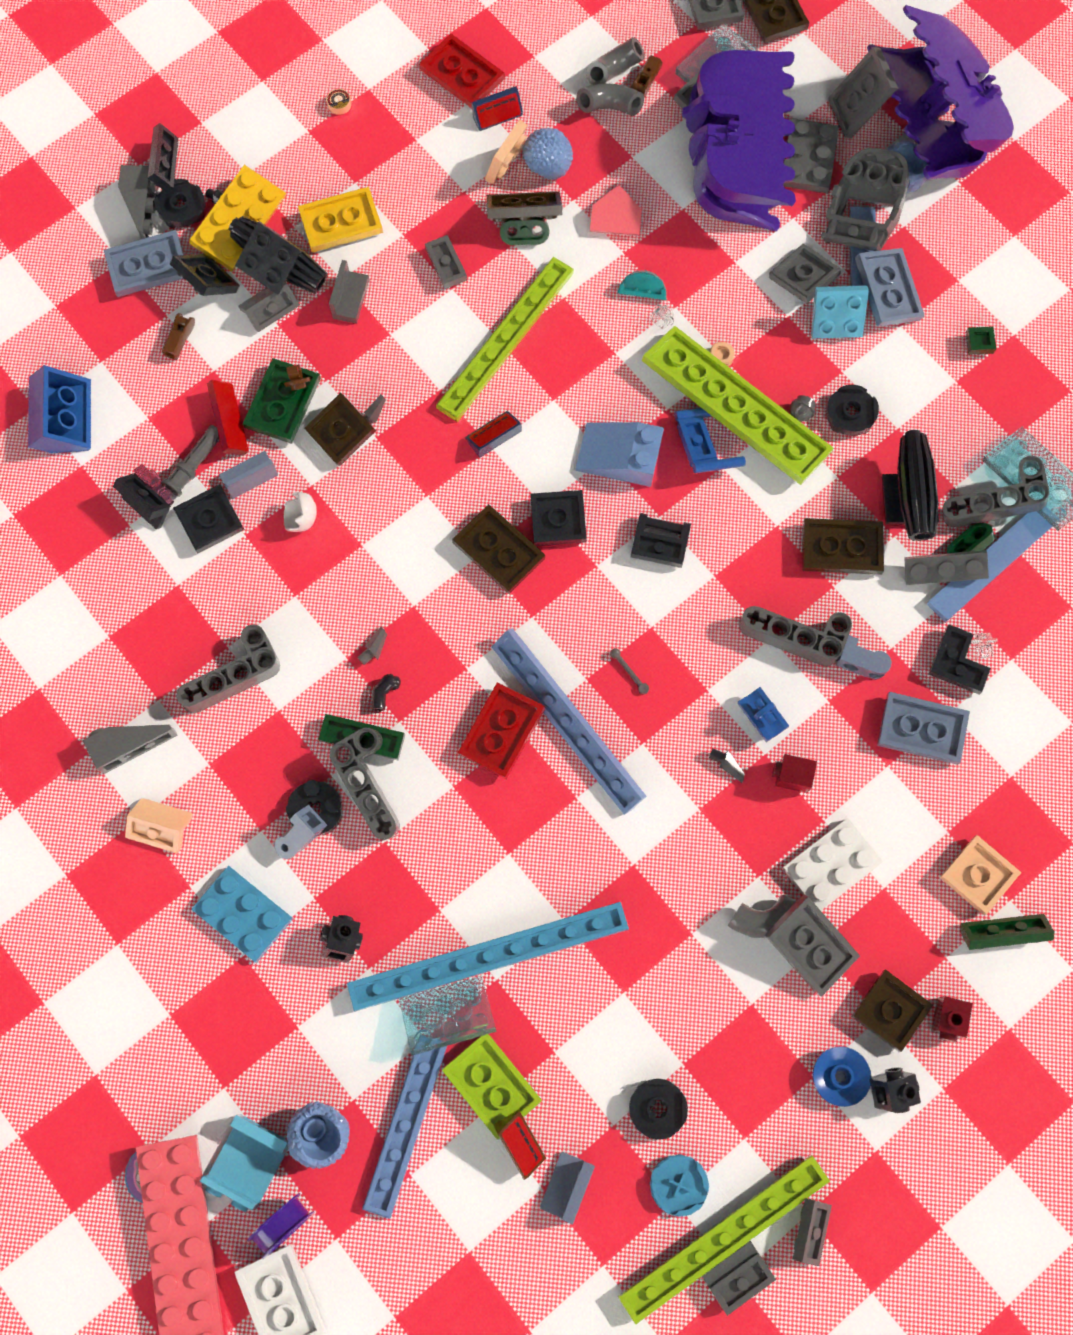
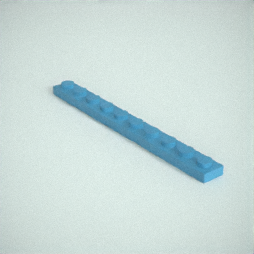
[347,902,629,1012]

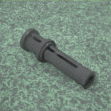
[161,425,220,497]

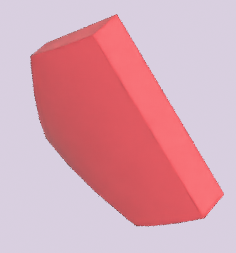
[590,185,641,236]

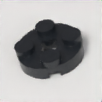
[154,179,206,228]
[826,385,879,436]
[286,780,343,836]
[629,1079,688,1140]

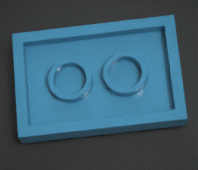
[191,865,294,963]

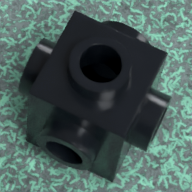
[320,915,363,963]
[869,1067,921,1113]

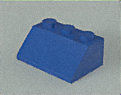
[28,365,91,453]

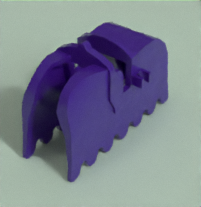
[867,5,1014,180]
[682,50,796,232]

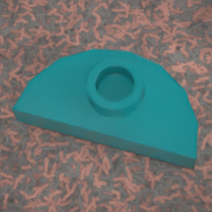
[617,270,667,300]

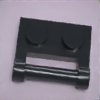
[630,513,691,568]

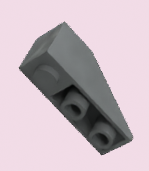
[118,165,159,239]

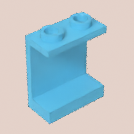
[200,1114,288,1212]

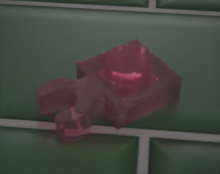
[134,464,174,506]

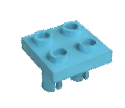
[811,286,869,339]

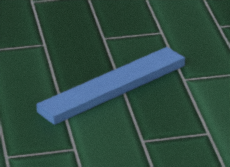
[927,508,1058,623]
[362,1035,448,1219]

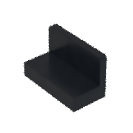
[113,473,171,530]

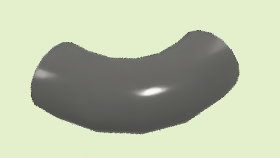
[586,37,645,85]
[576,83,644,116]
[728,895,796,938]

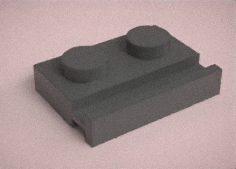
[701,1241,776,1316]

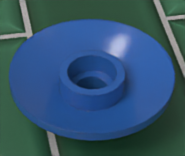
[813,1046,872,1107]

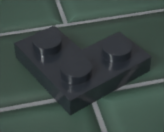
[928,624,991,695]

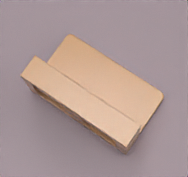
[125,798,192,853]

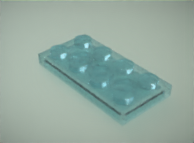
[982,427,1073,531]

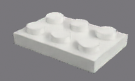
[782,818,884,910]
[234,1244,326,1335]

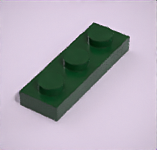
[318,714,406,761]
[960,914,1055,950]

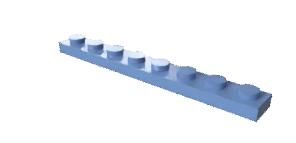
[492,628,647,815]

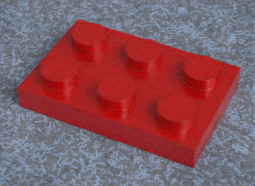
[419,33,505,109]
[458,682,546,780]

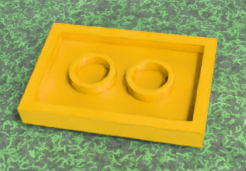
[298,186,383,253]

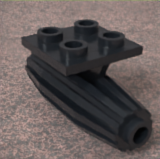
[229,216,328,295]
[882,430,939,541]

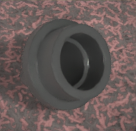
[790,395,816,422]

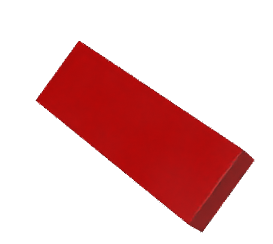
[207,380,249,456]

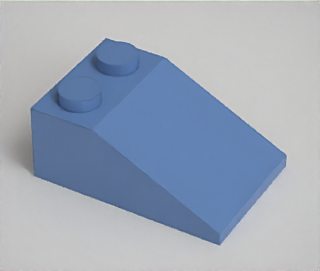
[575,422,664,487]

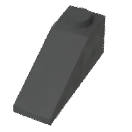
[83,724,178,774]

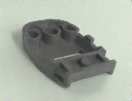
[821,148,910,251]

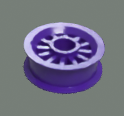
[247,1193,315,1260]

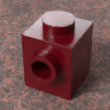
[772,754,817,793]
[931,996,973,1043]

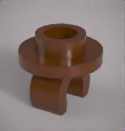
[284,364,310,391]

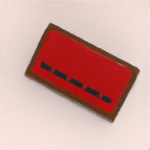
[493,1109,546,1180]

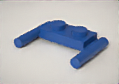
[674,408,746,473]

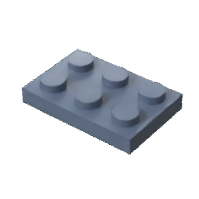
[103,230,184,297]
[855,248,925,327]
[877,692,970,765]

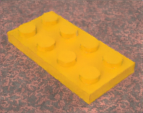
[189,164,286,272]

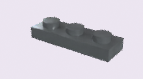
[904,550,989,585]

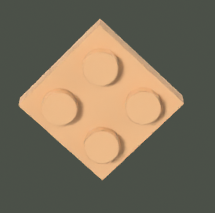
[485,119,528,185]
[939,835,1021,915]

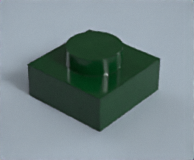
[965,326,996,355]

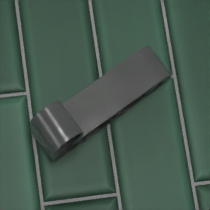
[943,455,1049,527]
[739,606,852,667]
[176,624,281,713]
[330,728,400,840]

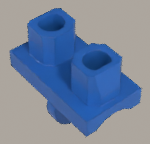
[737,687,789,743]

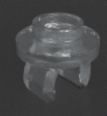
[971,633,998,658]

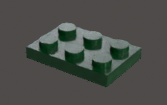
[243,358,321,444]

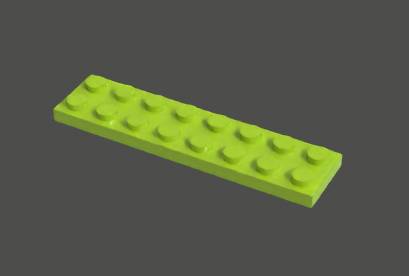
[642,326,834,485]

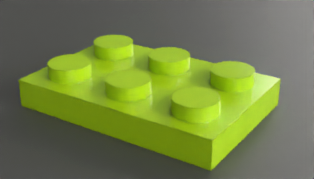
[442,1032,542,1140]

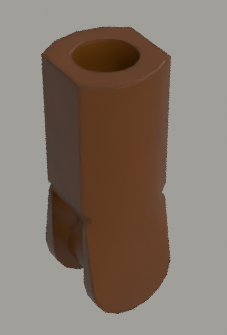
[631,55,663,99]
[162,313,195,360]

